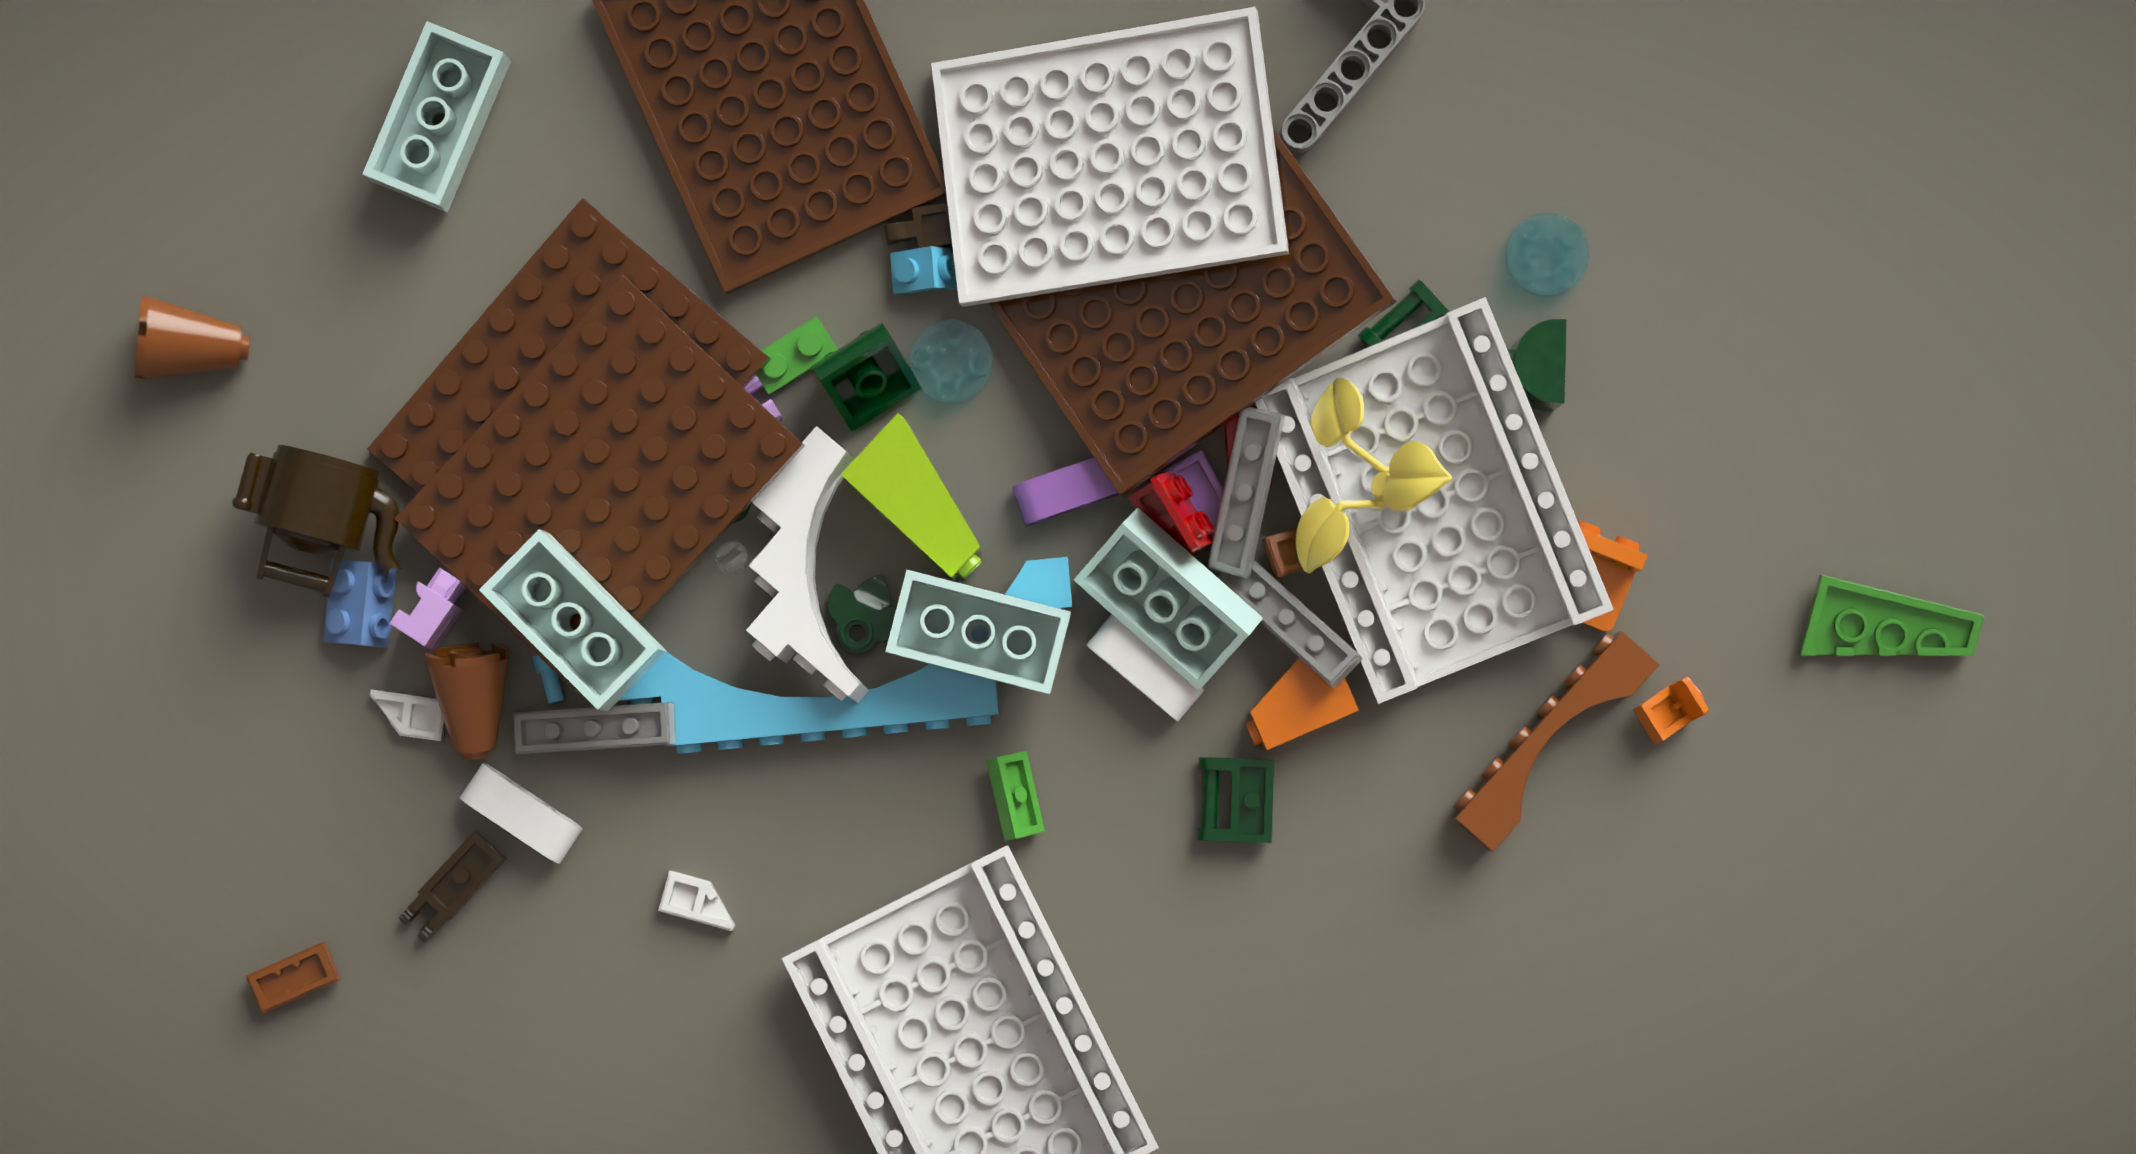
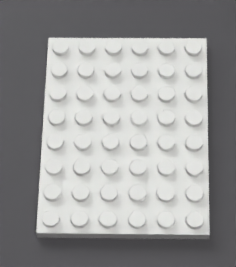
[931,7,1289,307]

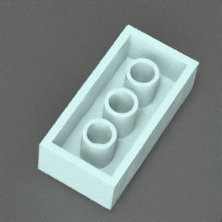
[363,21,511,213]
[1074,508,1263,691]
[479,529,667,712]
[885,570,1071,695]

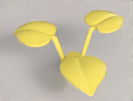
[1296,378,1452,574]

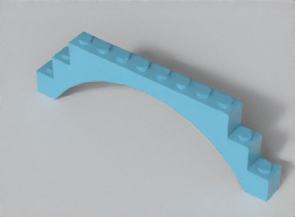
[619,557,1072,754]

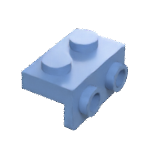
[323,559,397,648]

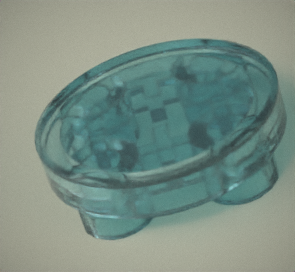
[1505,213,1589,296]
[910,319,993,404]

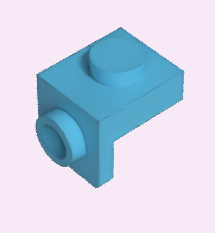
[890,246,957,295]

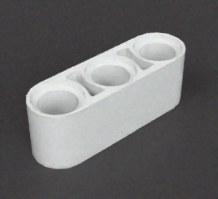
[1086,614,1204,722]
[460,763,583,864]

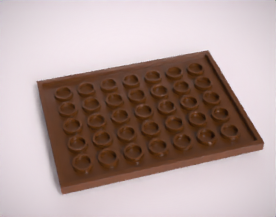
[592,0,946,295]
[989,128,1397,496]
[367,198,771,493]
[395,274,805,690]

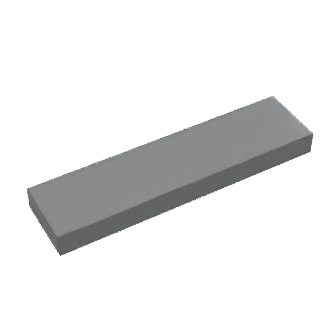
[1207,407,1285,578]
[1217,560,1362,689]
[513,702,676,754]

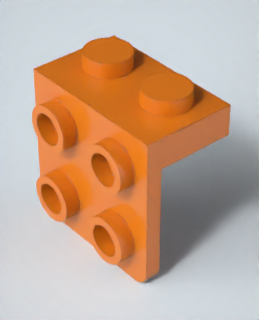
[1578,520,1648,632]

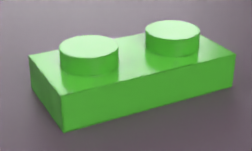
[757,316,838,396]
[986,750,1045,841]

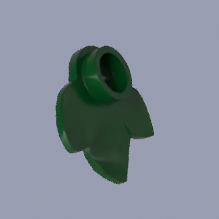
[828,575,897,654]

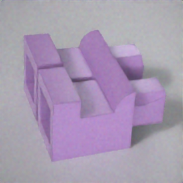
[390,567,467,650]

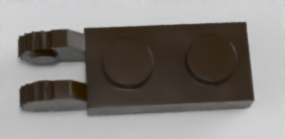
[399,831,507,943]

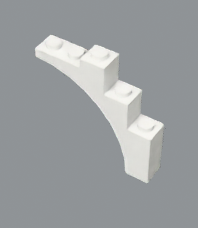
[746,426,869,703]

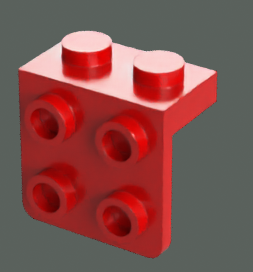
[1128,470,1214,555]

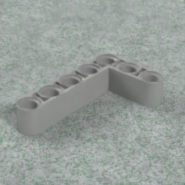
[1279,0,1425,156]

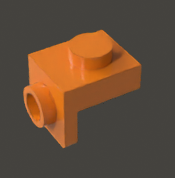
[1632,677,1709,745]

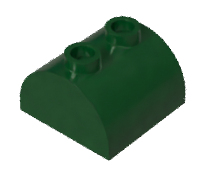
[1507,319,1567,411]
[811,322,922,432]

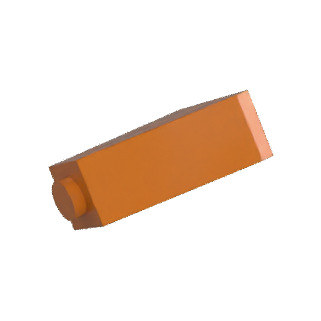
[1245,658,1359,751]

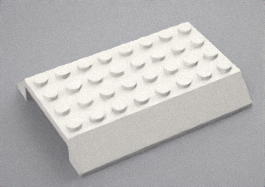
[1255,297,1614,704]
[781,845,1159,1154]

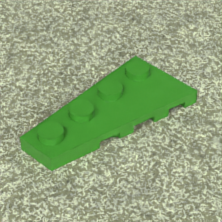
[1798,574,1984,656]

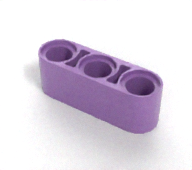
[1012,457,1139,526]

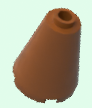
[135,296,250,379]
[425,643,509,760]

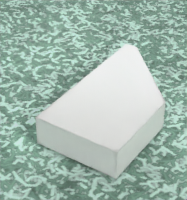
[370,690,445,741]
[658,870,735,931]

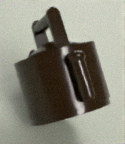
[232,445,402,597]

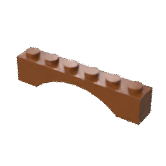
[1452,631,1660,852]

